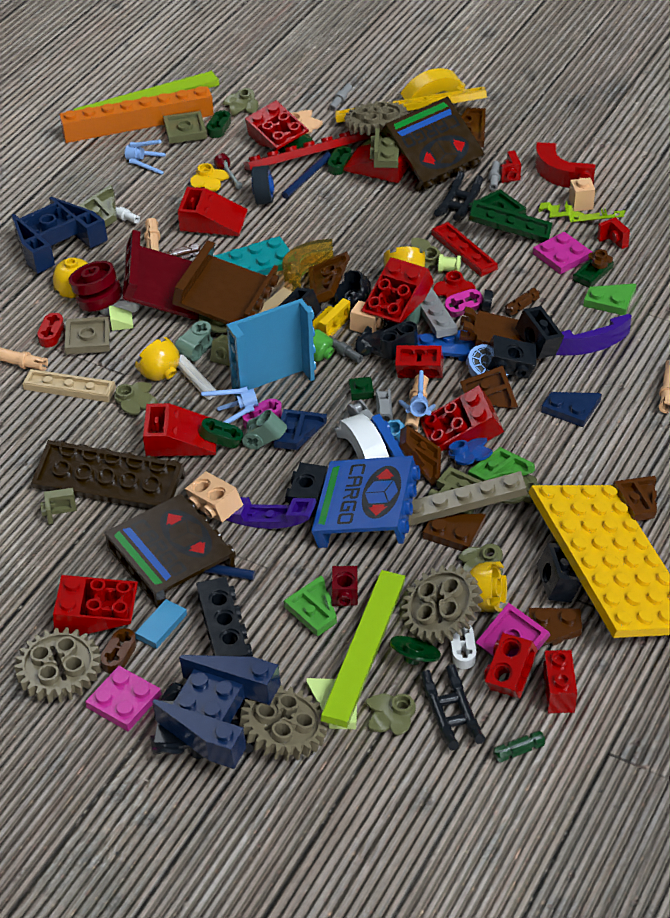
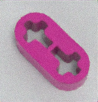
[444,289,483,318]
[242,398,282,429]

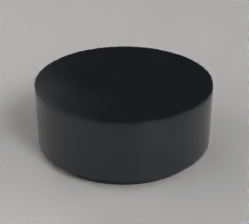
[481,289,493,312]

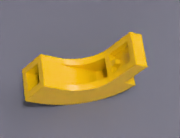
[400,68,466,99]

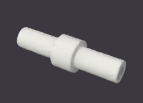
[116,207,140,223]

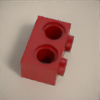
[395,345,444,378]
[484,633,538,699]
[543,650,577,713]

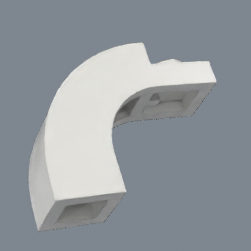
[335,414,389,459]

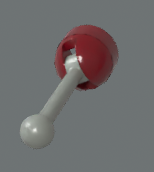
[214,153,242,189]

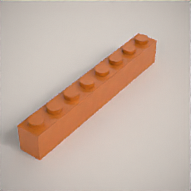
[59,86,214,143]

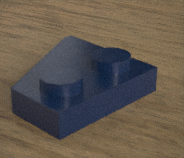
[541,392,602,427]
[274,409,327,450]

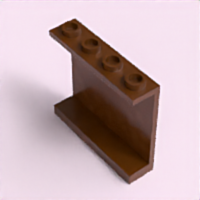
[172,240,279,324]

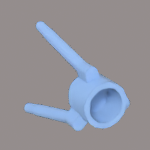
[125,140,166,175]
[399,370,436,417]
[201,386,259,424]

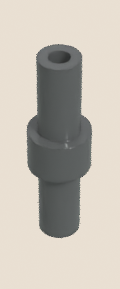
[329,335,363,363]

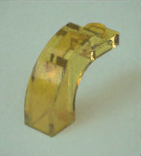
[282,239,334,291]

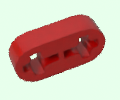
[37,313,65,348]

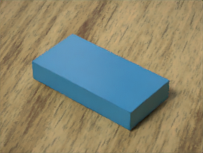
[135,599,187,649]

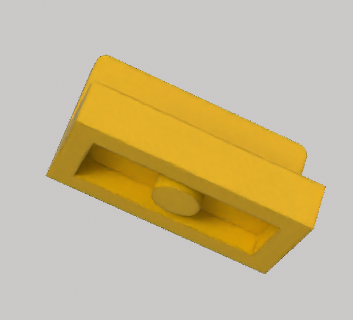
[312,298,350,336]

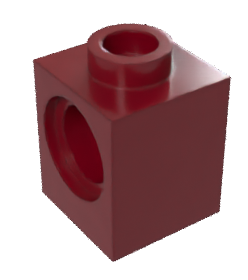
[332,566,358,606]

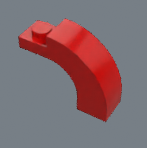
[535,142,595,188]

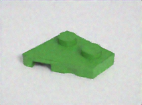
[583,284,637,315]
[468,447,535,481]
[284,576,337,637]

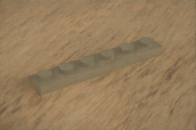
[385,471,528,532]

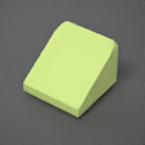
[109,306,134,331]

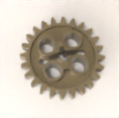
[345,100,407,136]
[401,564,483,644]
[14,627,101,703]
[239,685,328,761]

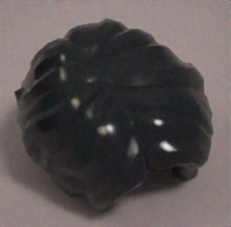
[334,270,371,309]

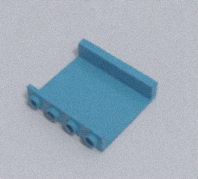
[226,298,316,399]

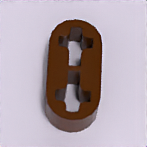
[101,628,137,674]

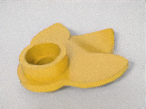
[190,163,229,192]

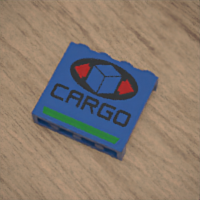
[312,456,420,548]

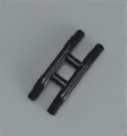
[434,171,484,221]
[420,664,485,751]

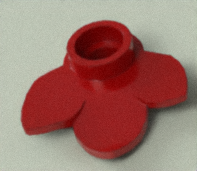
[433,271,476,299]

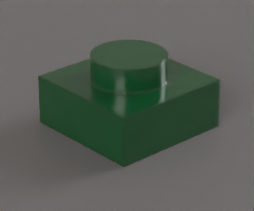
[349,377,374,401]

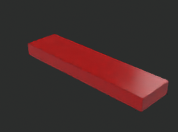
[431,222,498,277]

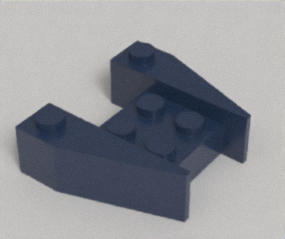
[11,197,108,274]
[152,655,281,769]

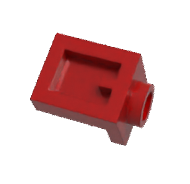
[500,150,521,183]
[597,217,630,249]

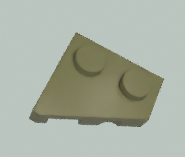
[79,185,117,227]

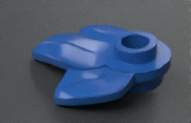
[448,438,493,465]

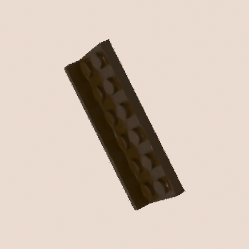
[31,440,185,509]

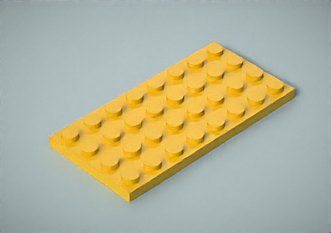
[528,485,670,638]

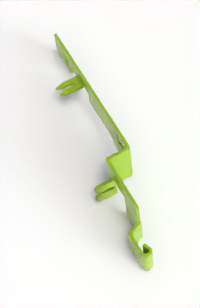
[538,201,625,222]

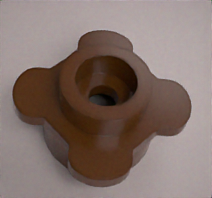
[588,249,613,269]

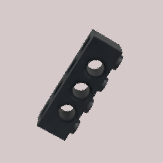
[196,577,253,657]

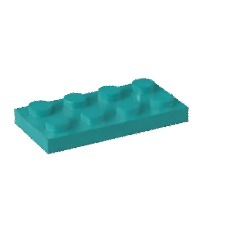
[213,236,297,275]

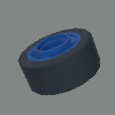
[251,165,274,205]

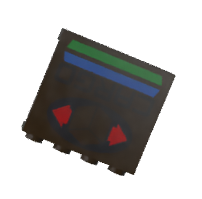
[380,96,485,192]
[105,494,236,608]

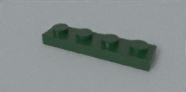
[468,200,552,242]

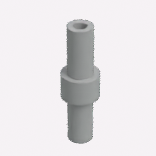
[329,83,352,111]
[489,161,501,191]

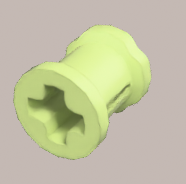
[438,254,461,273]

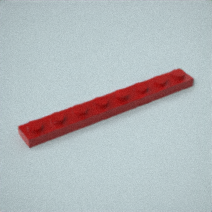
[243,131,381,170]

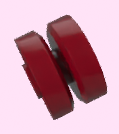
[69,261,123,312]

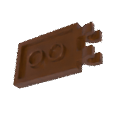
[459,306,539,360]

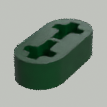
[207,110,231,138]
[328,146,352,175]
[198,418,244,448]

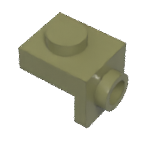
[40,488,77,525]

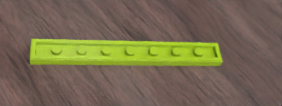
[74,71,219,111]
[321,570,406,728]

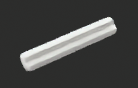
[177,354,216,400]

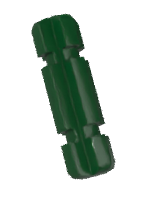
[493,730,546,762]

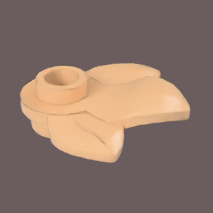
[291,110,323,134]

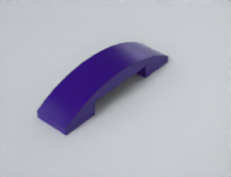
[556,314,632,356]
[226,497,316,529]

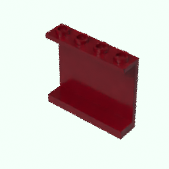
[122,229,199,320]

